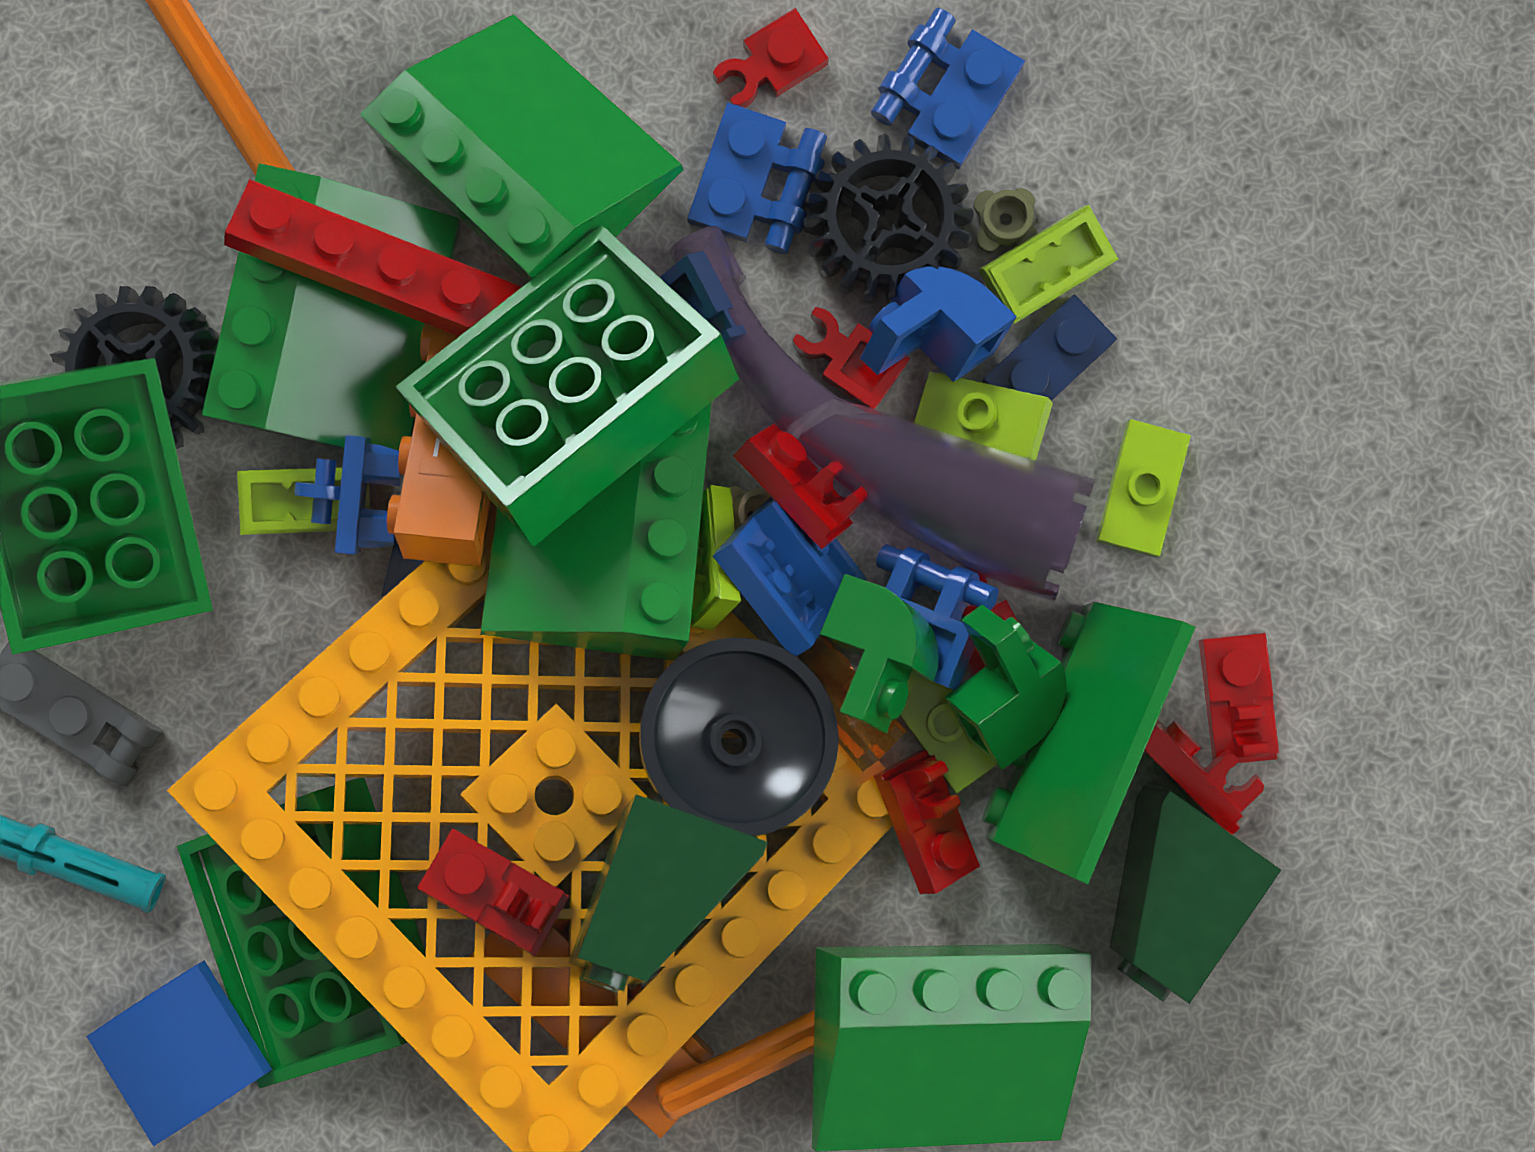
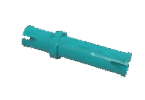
[0,815,166,913]

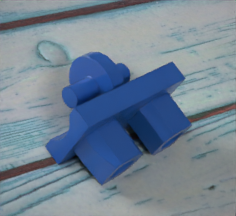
[294,435,403,554]

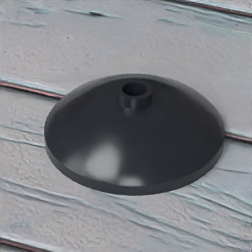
[639,638,838,837]

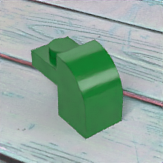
[820,574,939,734]
[945,605,1066,770]

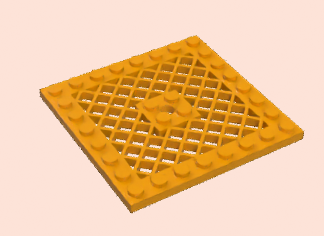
[166,503,893,1152]

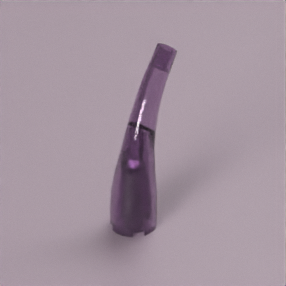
[670,226,1095,602]

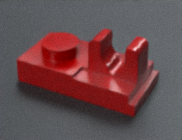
[733,423,868,549]
[1199,633,1279,763]
[1145,719,1264,835]
[874,750,980,895]
[417,828,569,956]

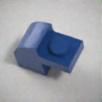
[860,267,1017,382]

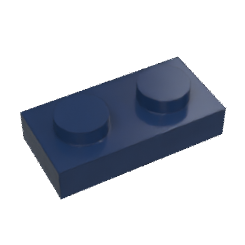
[982,294,1117,401]

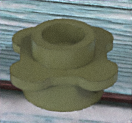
[973,188,1038,252]

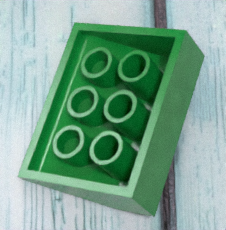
[360,14,684,282]
[202,163,461,451]
[395,225,739,547]
[0,358,213,655]
[480,402,712,661]
[982,602,1196,884]
[177,777,426,1089]
[812,944,1091,1152]

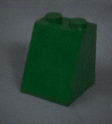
[1109,786,1281,1004]
[568,794,767,993]

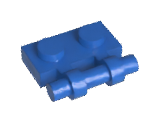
[871,8,1025,169]
[687,102,827,254]
[876,544,999,690]

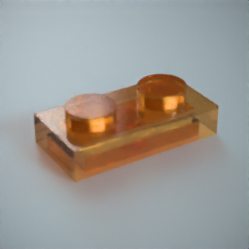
[798,636,907,772]

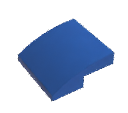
[713,497,867,656]
[86,960,272,1147]

